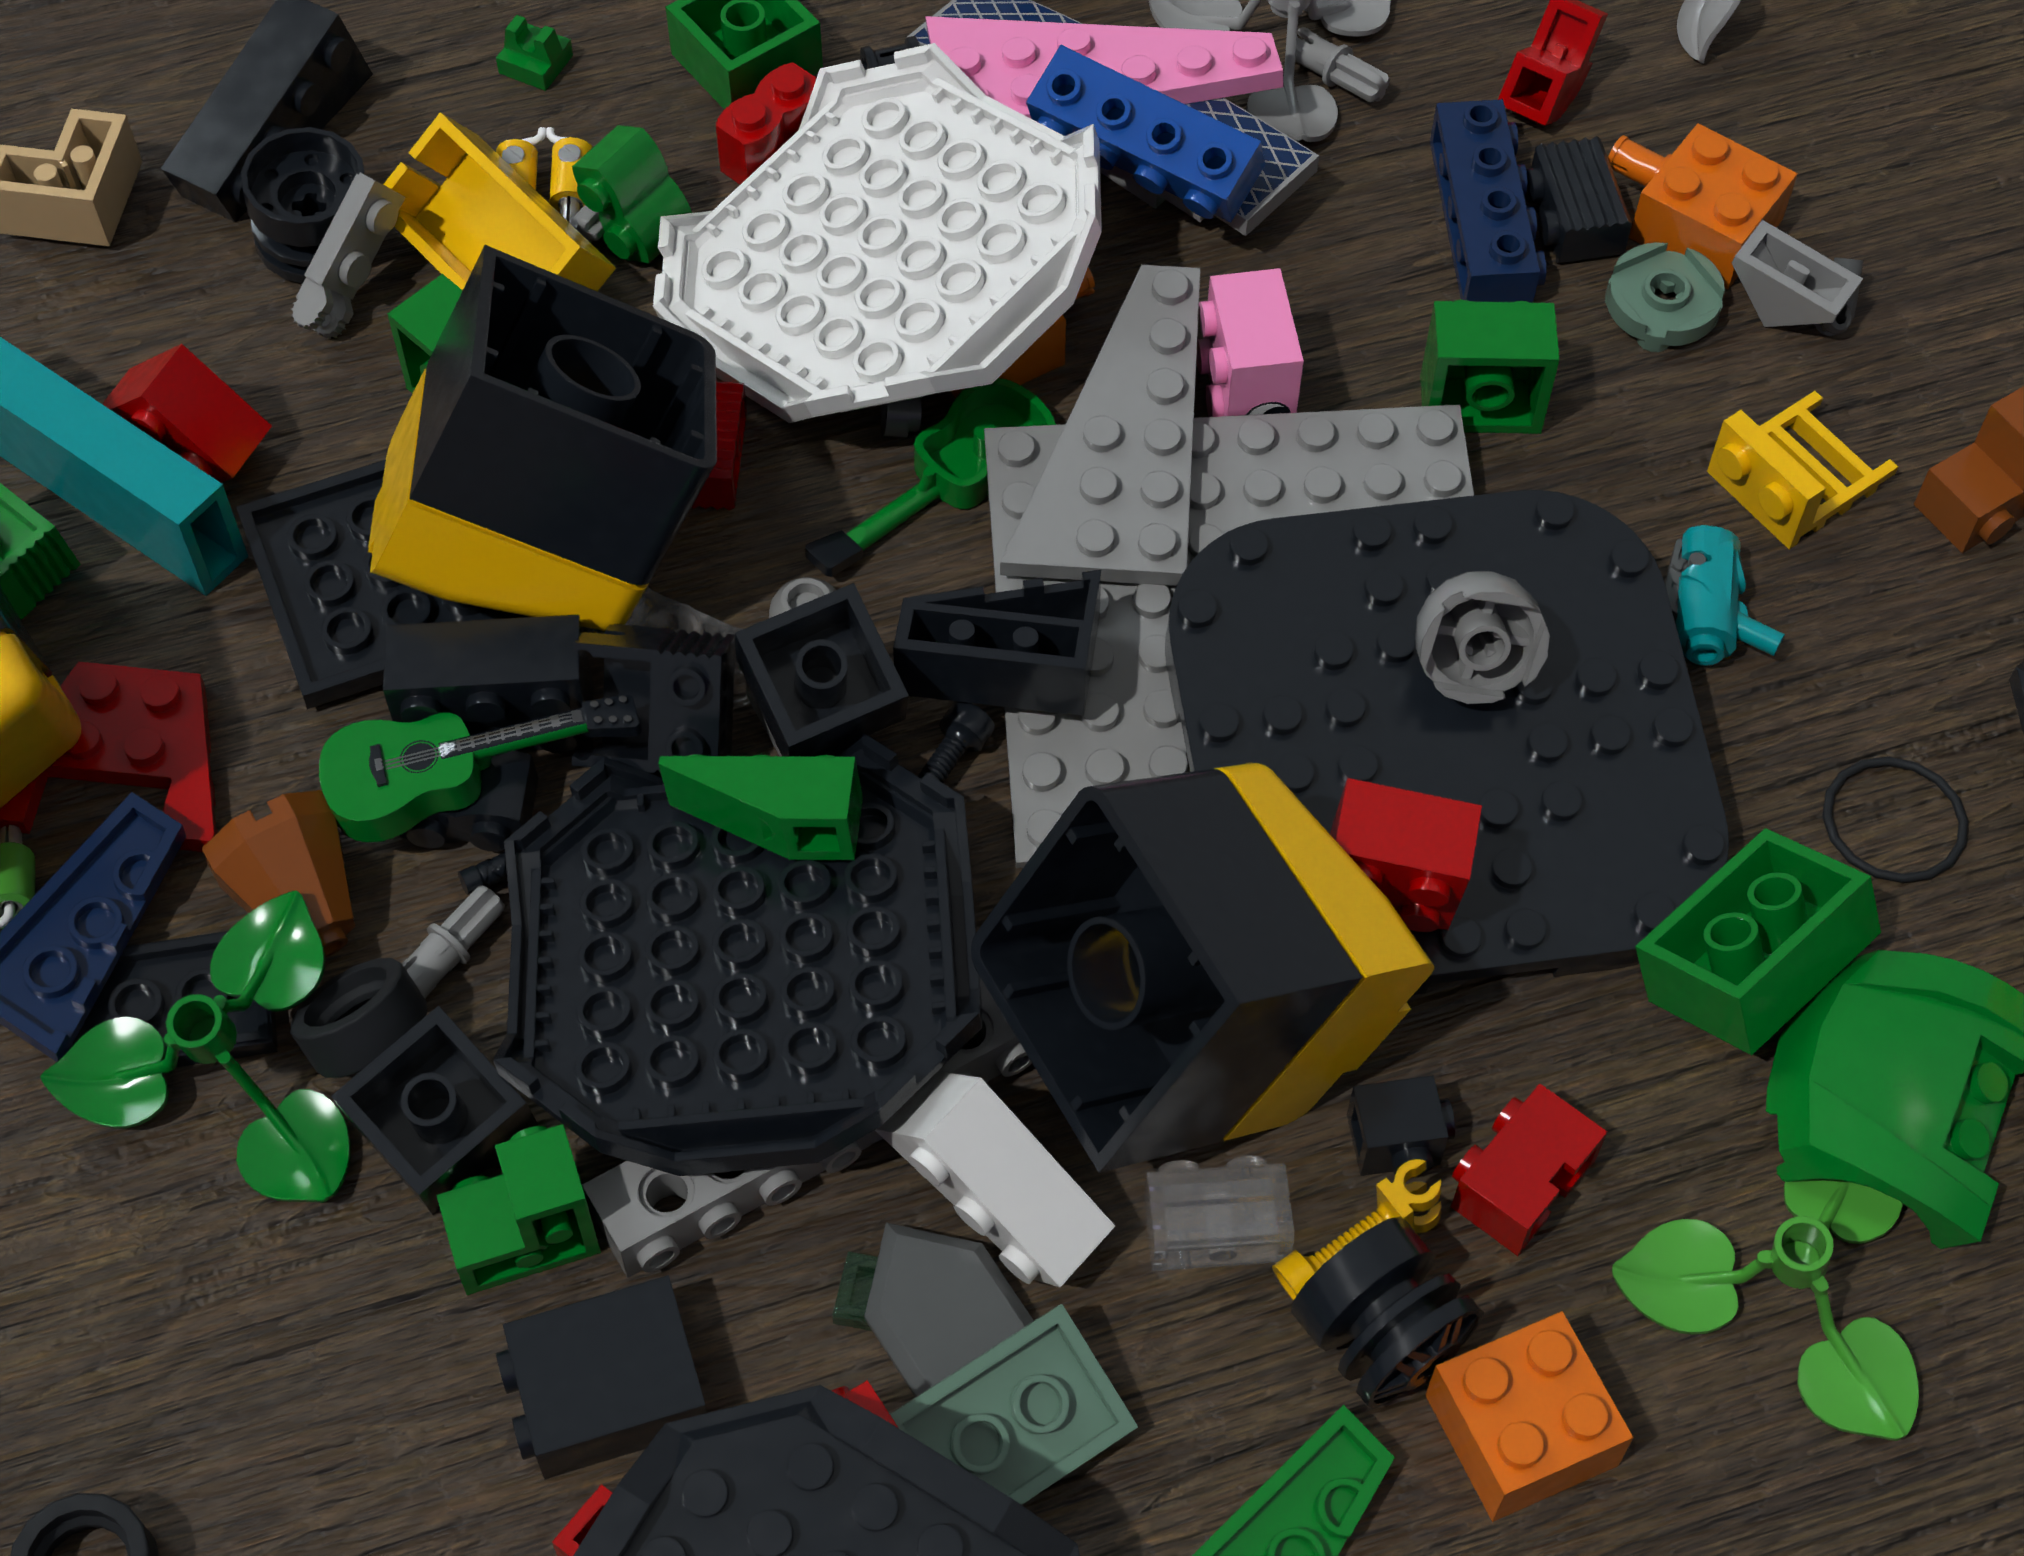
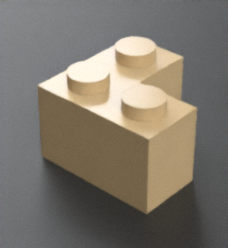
[0,108,142,246]

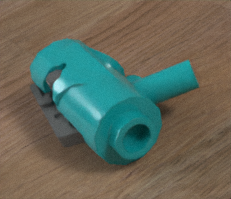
[1665,525,1785,665]

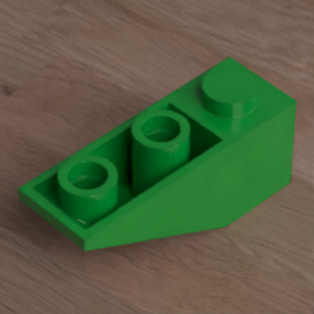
[658,754,863,860]

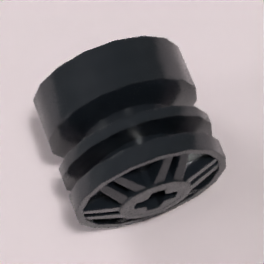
[241,127,365,284]
[1291,1216,1484,1409]

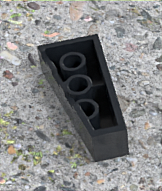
[161,0,373,223]

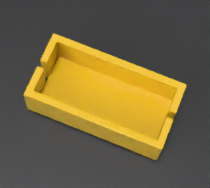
[383,112,616,291]

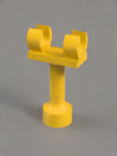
[1272,1159,1441,1300]

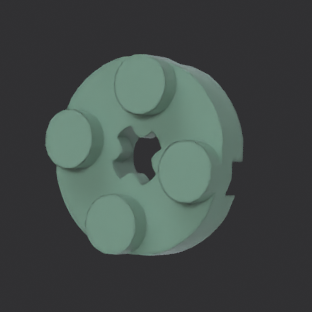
[1605,242,1725,352]

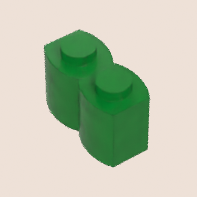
[572,125,692,263]

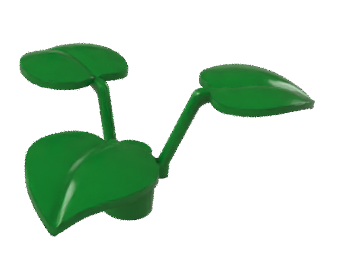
[40,891,351,1203]

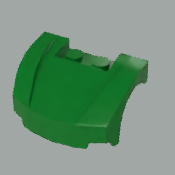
[1766,950,2024,1249]

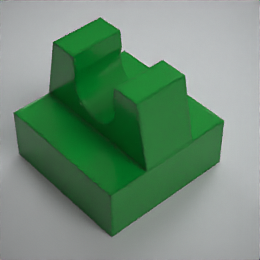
[496,15,573,91]

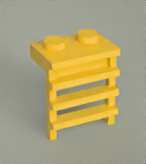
[1707,391,1898,550]

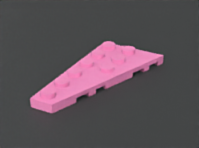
[925,16,1283,118]

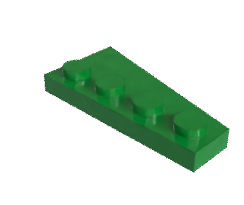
[1192,1404,1395,1556]

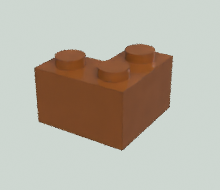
[1914,386,2024,554]

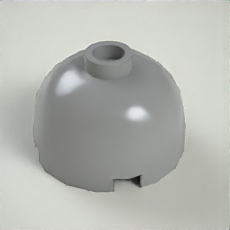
[1415,571,1550,704]

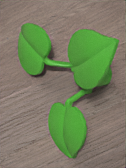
[1612,1179,1919,1441]

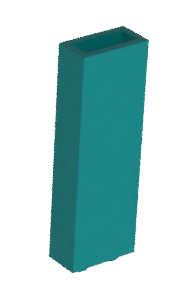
[0,337,248,596]

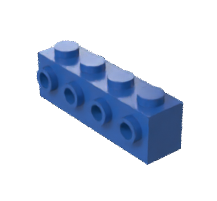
[1026,45,1265,223]

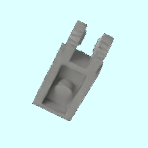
[291,172,406,339]

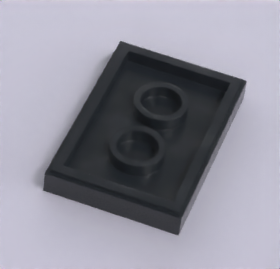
[69,931,278,1067]

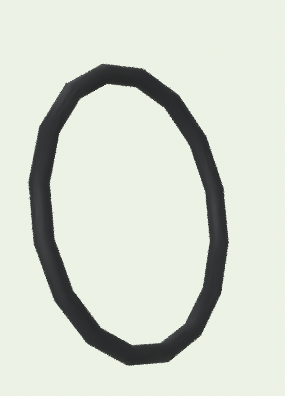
[1822,756,1968,883]

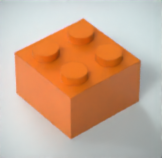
[1425,1311,1634,1522]

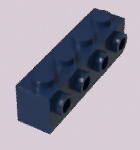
[1430,99,1546,303]

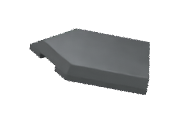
[864,1222,1034,1397]

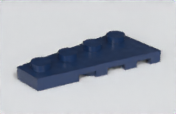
[0,792,186,1062]

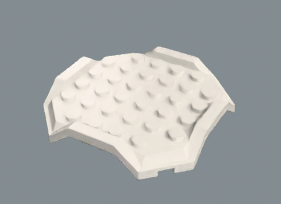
[653,43,1102,423]

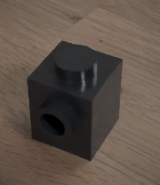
[1347,1075,1455,1176]

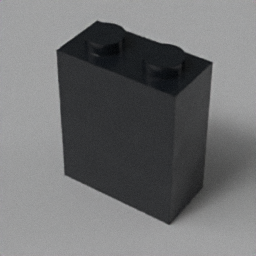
[496,1275,707,1480]

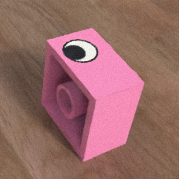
[1196,268,1304,417]

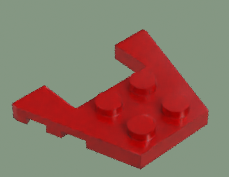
[0,661,218,852]

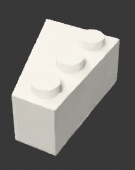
[875,1071,1115,1287]

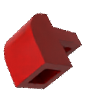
[1498,0,1608,126]

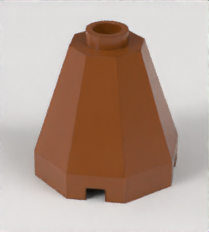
[202,790,355,957]

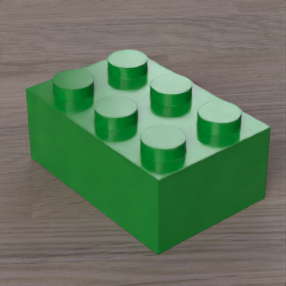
[1635,828,1881,1055]

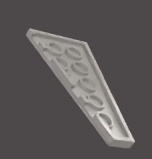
[1000,265,1200,586]

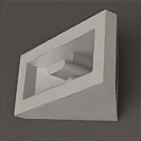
[1732,220,1863,327]

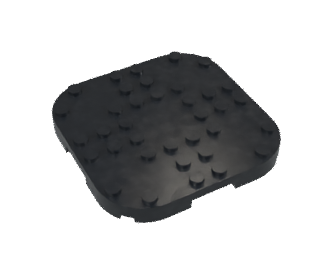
[1165,490,1729,995]

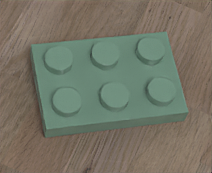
[890,1304,1138,1505]

